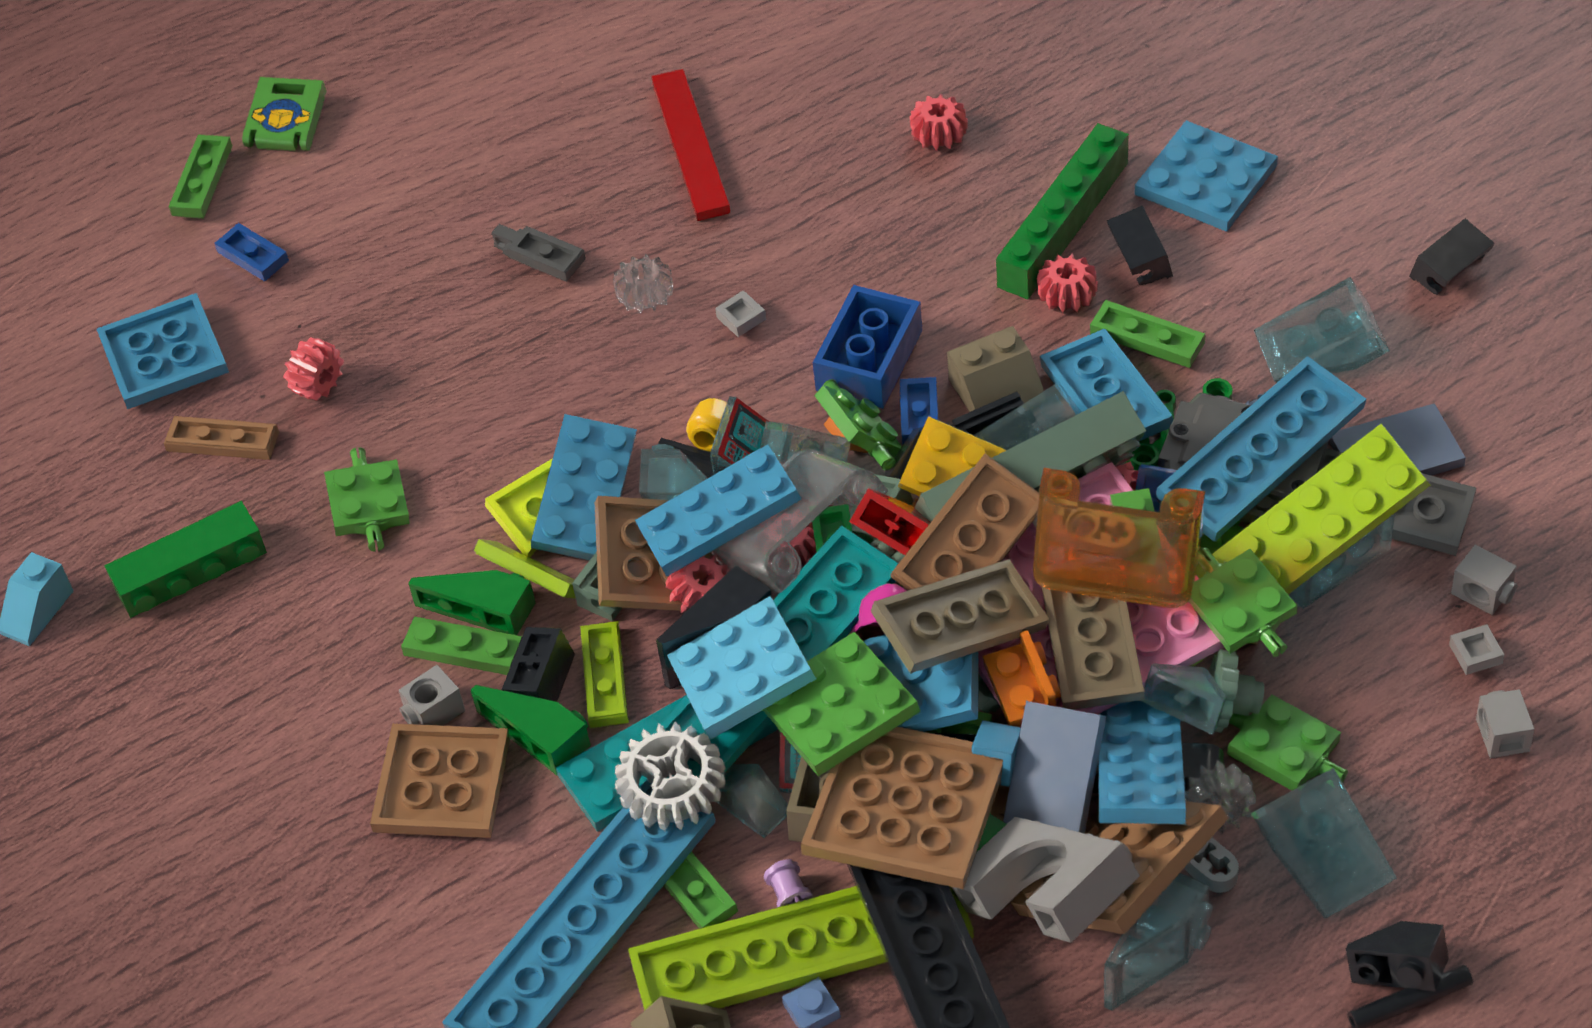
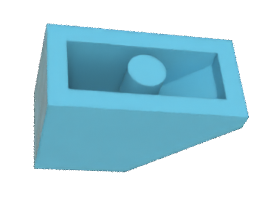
[0,552,73,646]

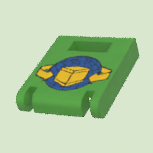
[242,77,327,151]

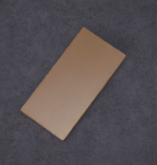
[890,454,1049,590]

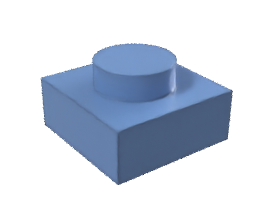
[782,978,841,1028]

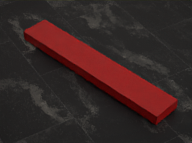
[651,69,731,221]

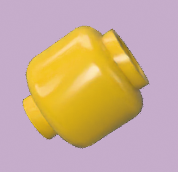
[686,398,733,453]

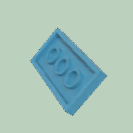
[1040,328,1173,441]
[531,414,637,560]
[635,444,802,576]

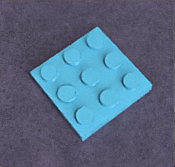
[667,596,816,740]

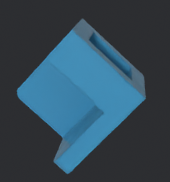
[972,720,1021,787]

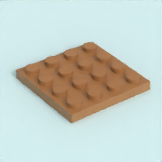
[801,727,1003,889]
[1011,801,1229,934]

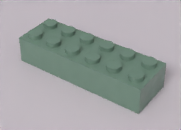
[915,391,1146,522]

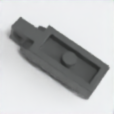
[491,224,586,282]

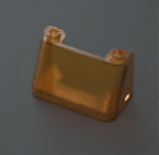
[1033,468,1205,608]

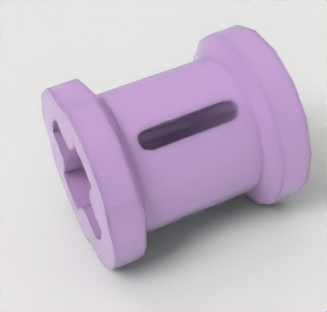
[764,859,813,907]

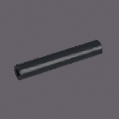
[1347,965,1473,1028]

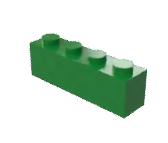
[104,500,267,618]

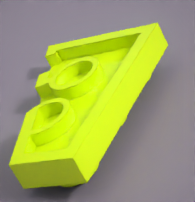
[485,458,553,557]

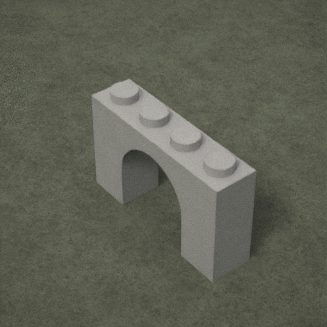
[952,817,1140,943]

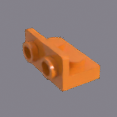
[983,630,1061,727]

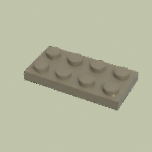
[1038,555,1144,710]
[871,559,1050,673]

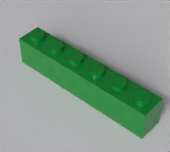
[996,123,1129,300]

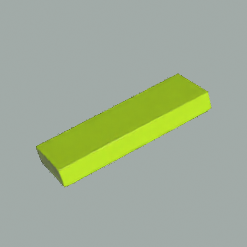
[474,539,576,599]
[580,621,629,728]

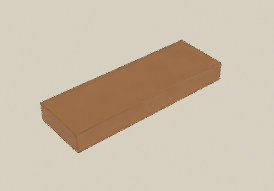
[164,416,280,460]

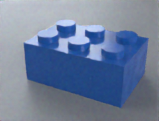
[812,285,923,409]

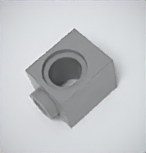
[1451,545,1518,615]
[398,665,465,726]
[1476,689,1534,758]

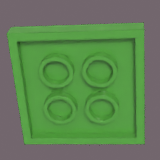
[763,632,921,776]

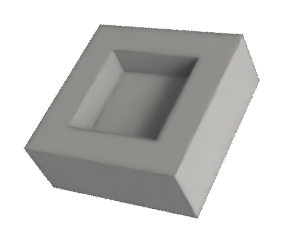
[715,290,766,337]
[1449,624,1504,675]

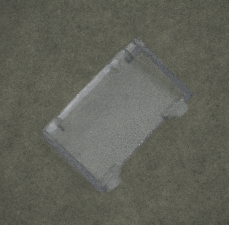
[711,449,889,594]

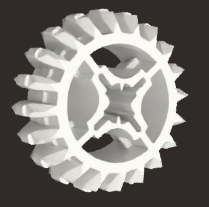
[615,722,725,831]

